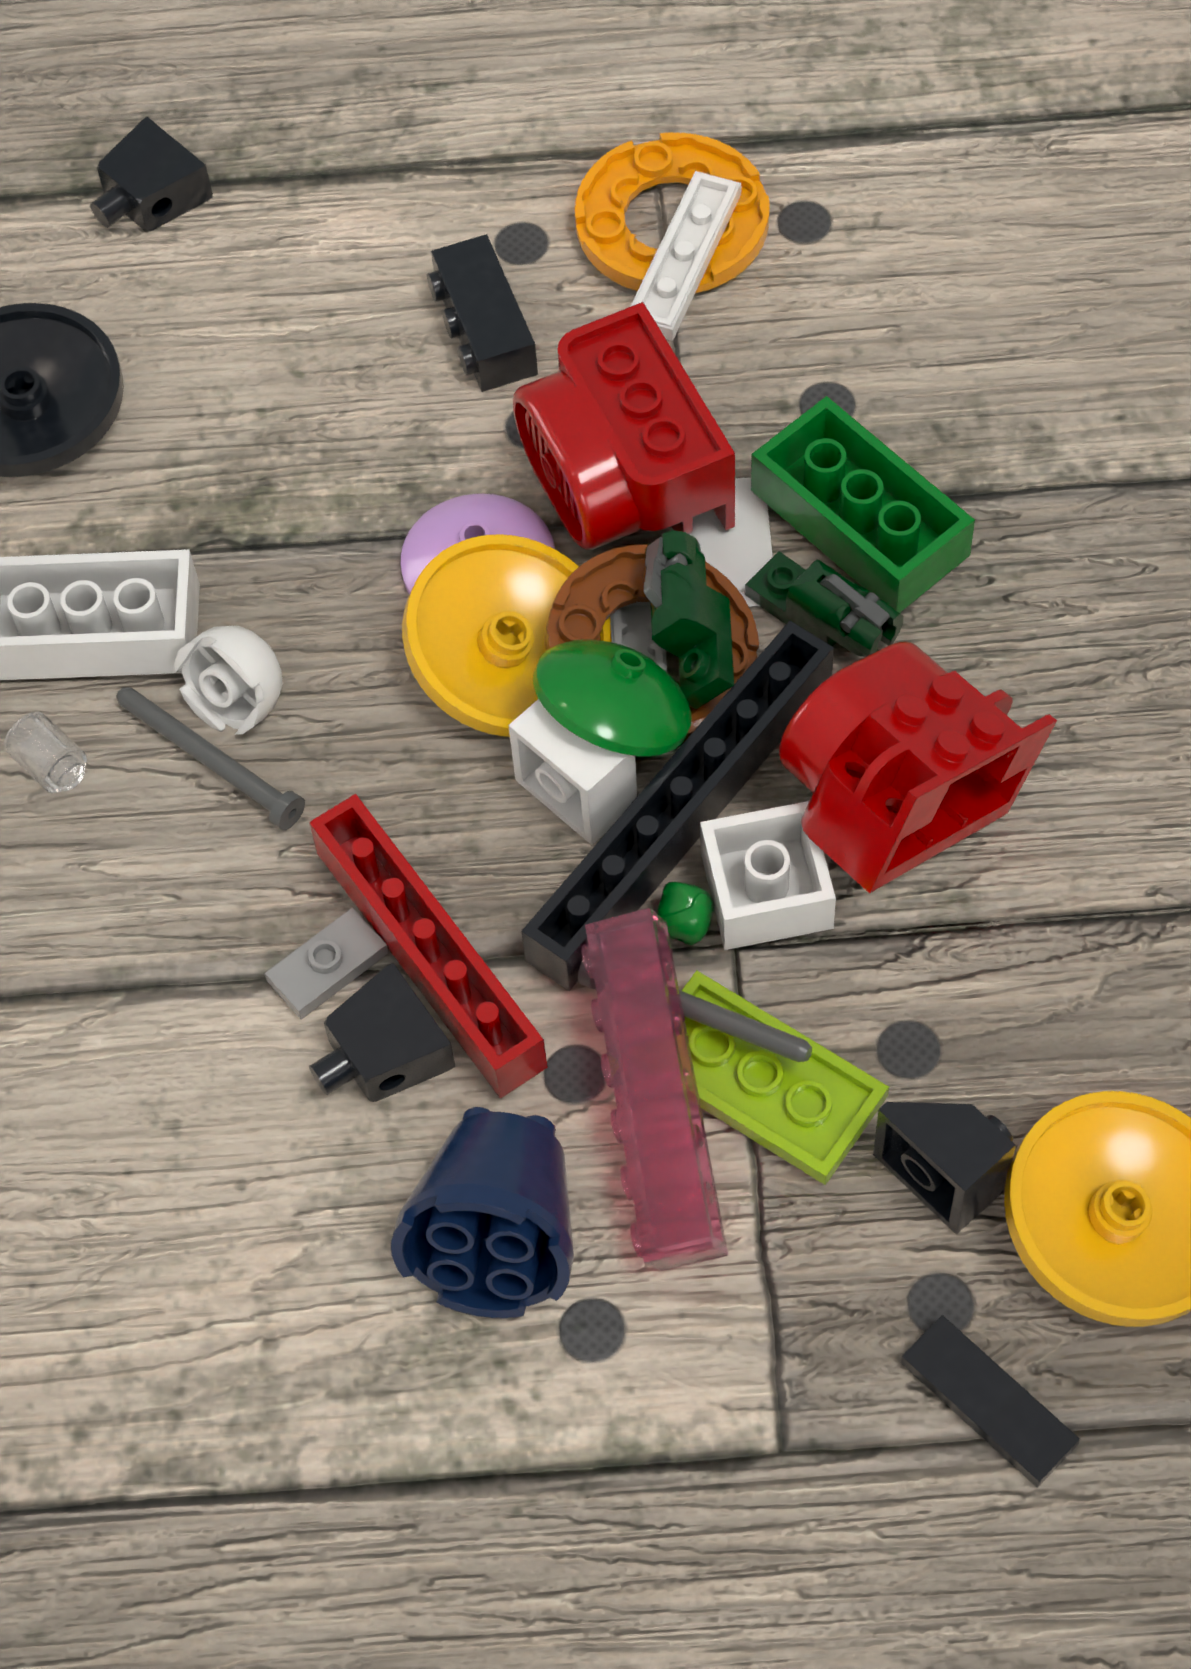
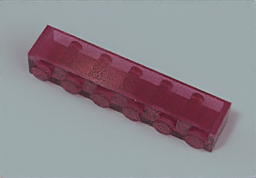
[582,908,728,1271]

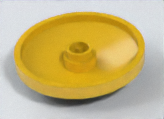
[402,534,612,737]
[1004,1091,1191,1327]

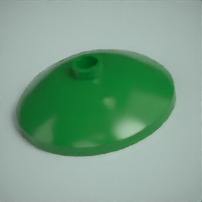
[533,639,692,756]

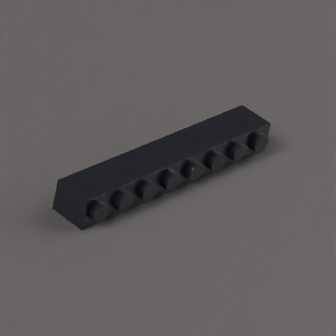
[521,621,834,991]

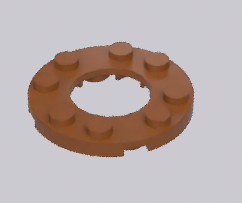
[545,544,759,743]

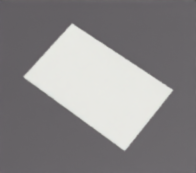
[690,477,773,607]

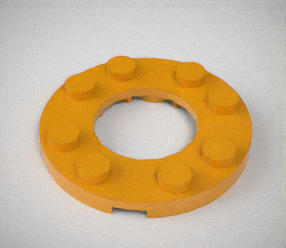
[575,132,770,293]

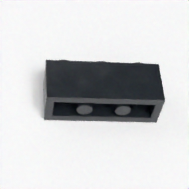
[427,234,538,392]

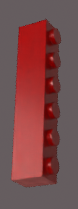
[309,794,548,1099]

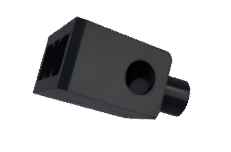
[90,117,213,231]
[309,963,456,1102]

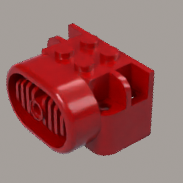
[513,302,735,550]
[779,642,1057,894]

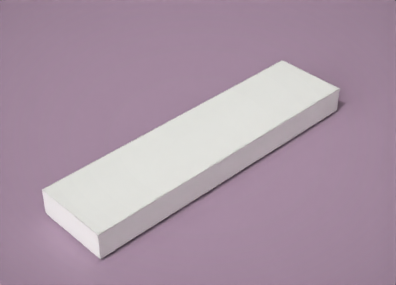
[630,171,741,341]

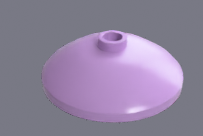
[401,494,555,595]

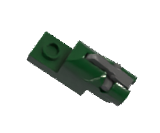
[644,530,734,709]
[745,551,904,657]

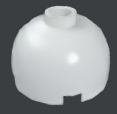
[174,626,283,735]

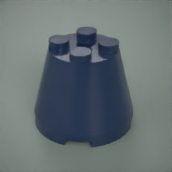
[391,1107,574,1318]

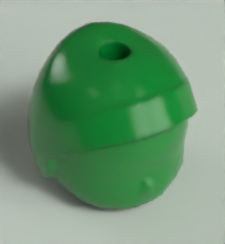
[653,882,714,945]

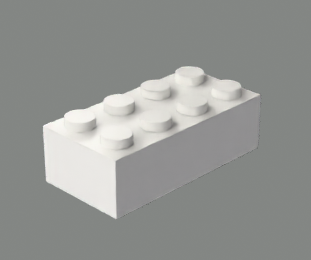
[0,549,200,680]

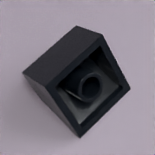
[873,1102,1016,1235]

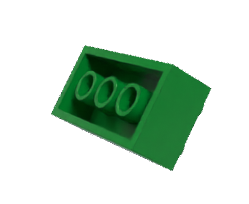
[751,396,975,613]

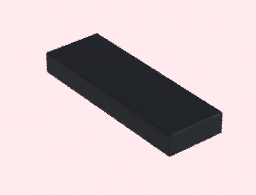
[901,1315,1080,1488]

